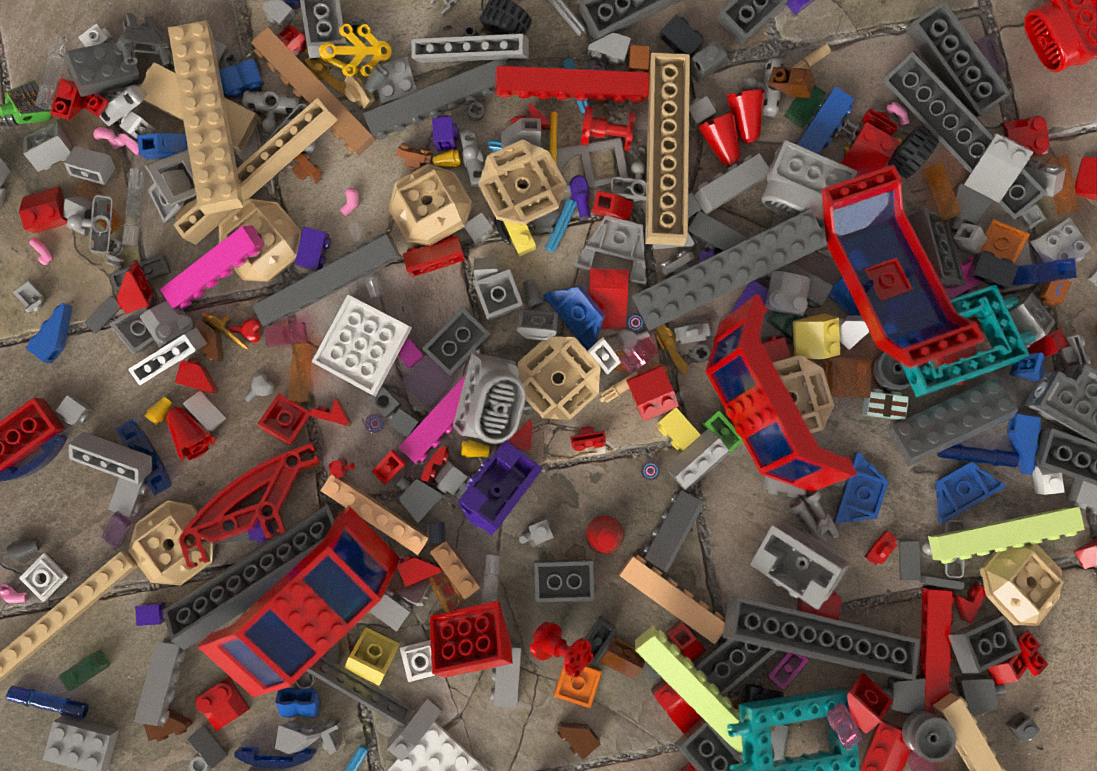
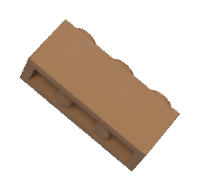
[430,538,482,599]

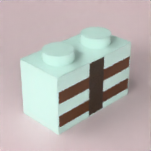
[862,389,909,420]

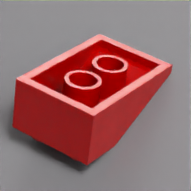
[840,122,900,177]
[589,268,629,330]
[651,679,702,734]

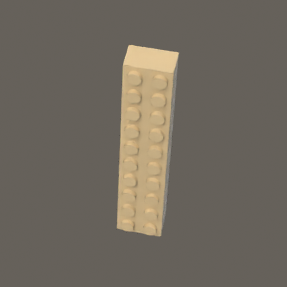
[168,20,244,215]
[645,53,690,246]

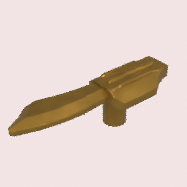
[304,56,346,96]
[202,312,249,350]
[655,324,688,376]

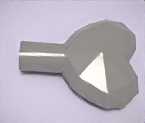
[617,329,650,353]
[244,373,275,402]

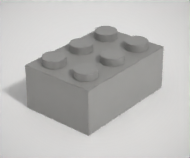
[43,715,119,771]

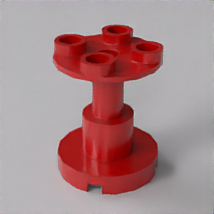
[580,106,635,151]
[530,621,593,678]

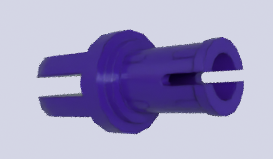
[570,175,591,218]

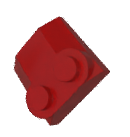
[1001,115,1050,157]
[257,392,311,445]
[195,676,250,731]

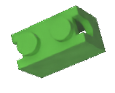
[702,411,743,453]

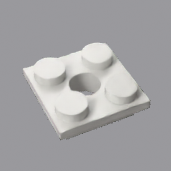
[19,553,69,602]
[400,639,434,682]

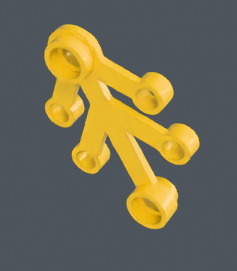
[319,24,392,77]

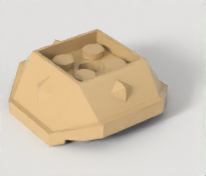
[479,139,567,225]
[389,164,474,246]
[219,198,302,282]
[518,337,601,420]
[748,355,834,441]
[128,500,215,586]
[980,542,1064,626]

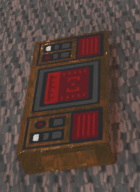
[428,571,463,613]

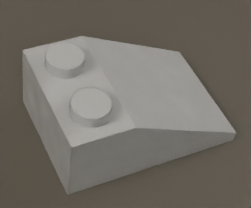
[964,132,1033,202]

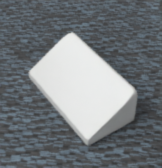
[183,391,226,431]

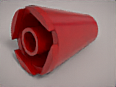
[726,89,765,143]
[697,111,741,167]
[166,407,215,461]
[586,515,624,554]

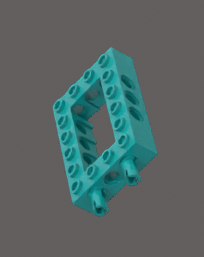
[884,285,1035,397]
[727,687,860,771]

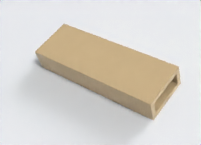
[139,62,260,152]

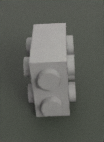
[1030,217,1091,273]

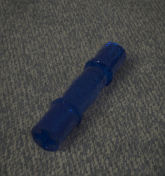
[937,444,1019,468]
[6,685,89,719]

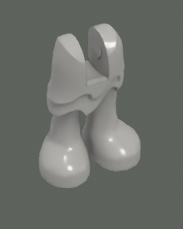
[787,490,839,544]

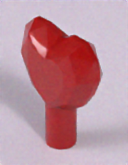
[229,318,260,343]

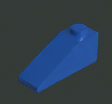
[1009,353,1045,382]

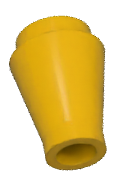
[433,149,462,168]
[144,396,173,425]
[461,439,490,458]

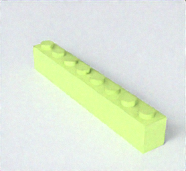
[928,507,1085,563]
[635,626,743,755]

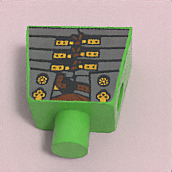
[0,80,51,124]

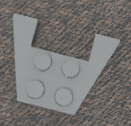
[573,215,646,286]

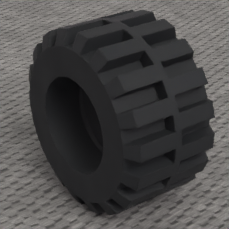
[479,0,532,35]
[888,126,939,179]

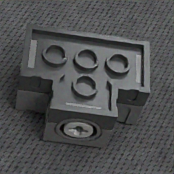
[1023,364,1097,444]

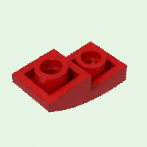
[81,93,109,117]
[421,446,450,482]
[1017,630,1049,677]

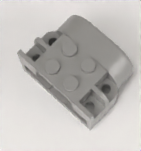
[761,140,858,228]
[453,352,526,443]
[750,522,849,610]

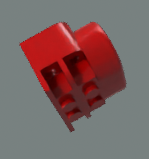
[1024,0,1097,73]

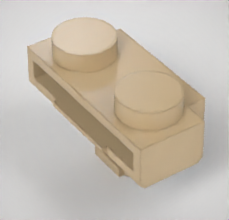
[344,74,375,109]

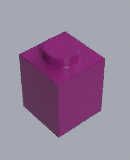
[398,338,425,369]

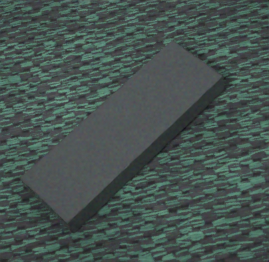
[109,254,171,293]

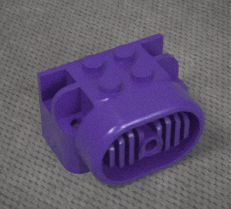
[458,440,543,536]

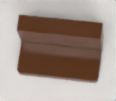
[600,636,645,679]

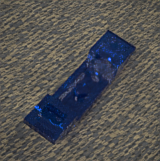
[1011,258,1077,287]
[115,419,172,496]
[0,435,67,482]
[234,747,317,769]

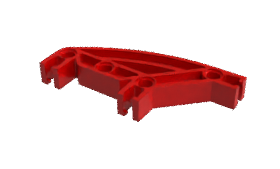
[179,443,320,568]

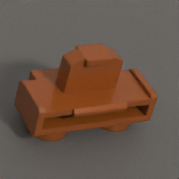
[396,143,433,170]
[292,151,323,184]

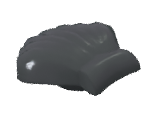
[529,209,561,234]

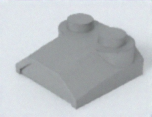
[765,271,810,317]
[140,301,194,349]
[110,307,155,356]
[517,309,558,340]

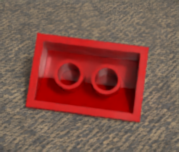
[403,235,466,278]
[859,719,911,771]

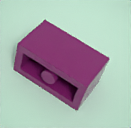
[768,653,809,692]

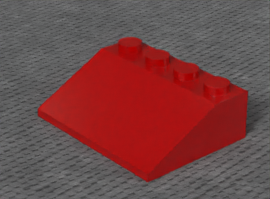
[430,601,513,678]

